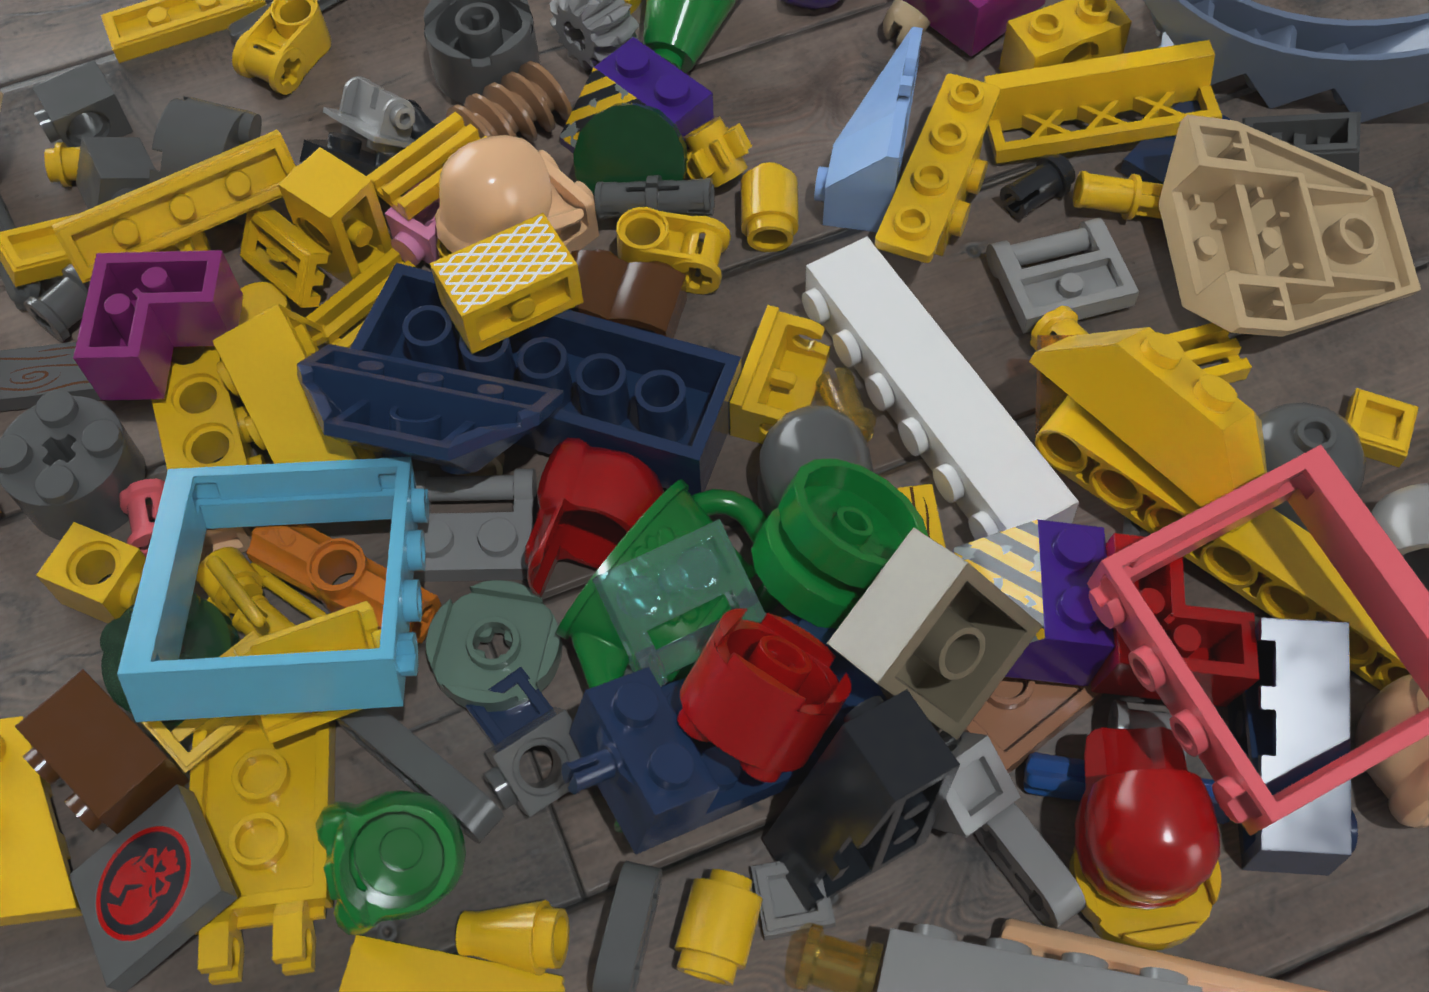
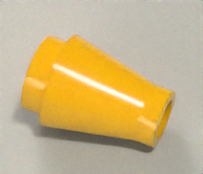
[456,900,569,976]

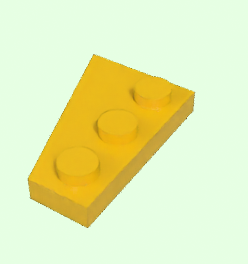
[0,716,82,926]

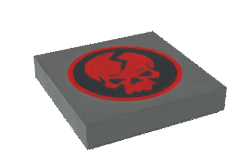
[69,784,238,992]

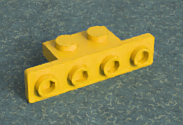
[875,73,1000,263]

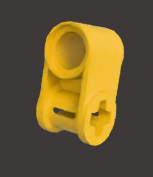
[232,0,331,95]
[617,207,731,294]

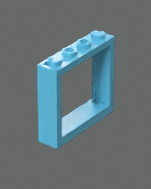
[117,457,429,722]

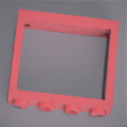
[1087,445,1429,836]

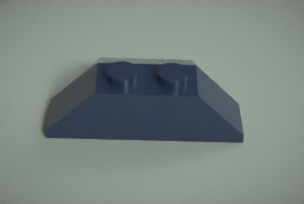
[297,344,564,474]

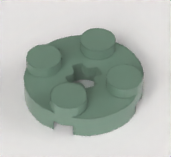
[426,580,562,712]

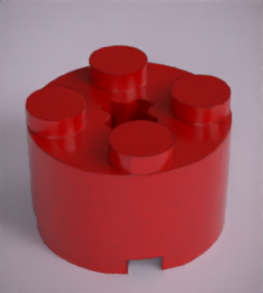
[677,608,851,783]

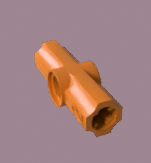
[246,524,441,643]

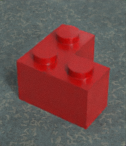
[1091,533,1259,707]

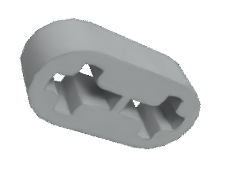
[974,802,1086,928]

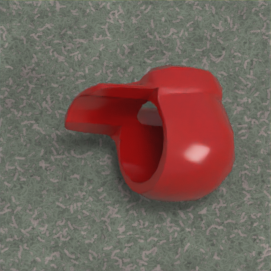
[524,438,664,598]
[1075,726,1220,910]

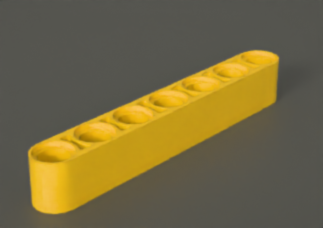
[1035,395,1410,690]

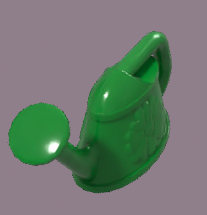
[556,479,780,833]

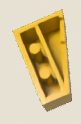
[212,304,375,464]

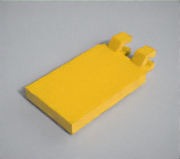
[189,717,336,985]

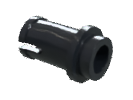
[1000,154,1076,219]

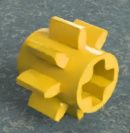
[684,117,753,188]

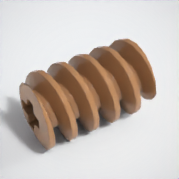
[446,61,572,143]

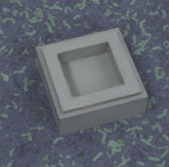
[751,861,835,940]

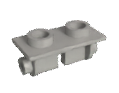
[323,76,415,155]

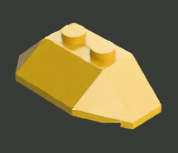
[1029,327,1267,534]

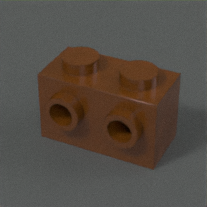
[14,669,190,834]

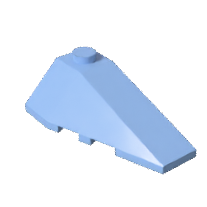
[814,27,923,232]

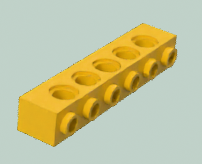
[151,231,266,471]

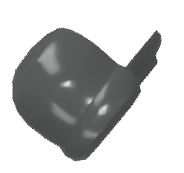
[756,405,873,518]

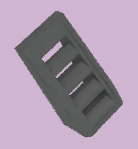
[1242,111,1361,174]

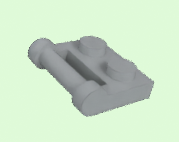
[986,218,1139,333]
[413,468,537,582]

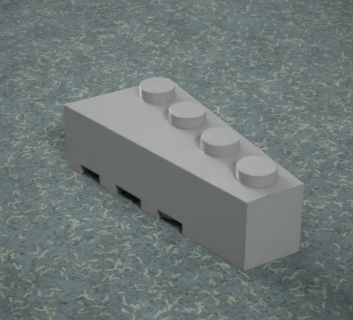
[877,924,1202,992]

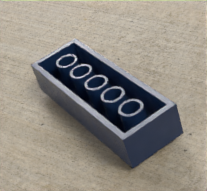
[350,262,741,495]

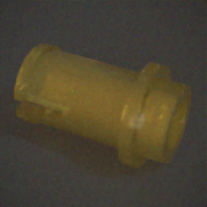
[816,367,876,443]

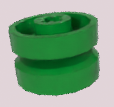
[751,458,929,630]

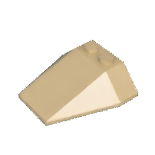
[1158,114,1421,337]

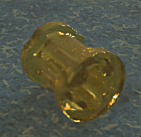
[795,923,884,992]

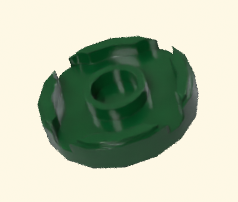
[573,103,688,196]

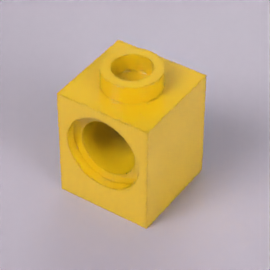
[36,522,146,631]

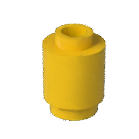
[741,162,799,252]
[674,869,763,986]

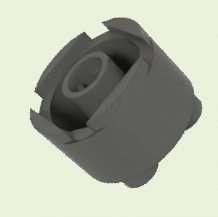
[424,0,541,104]
[149,96,262,225]
[0,390,147,540]

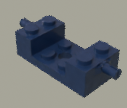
[561,614,887,855]

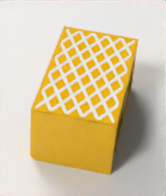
[429,213,584,354]

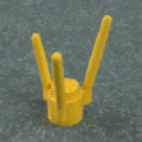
[196,547,327,650]

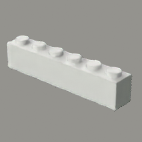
[802,237,1079,540]

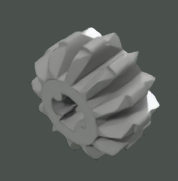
[549,0,639,71]

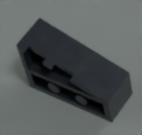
[763,689,960,911]

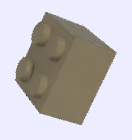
[827,527,1042,740]

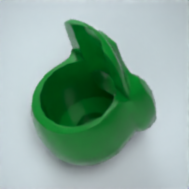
[315,790,466,935]

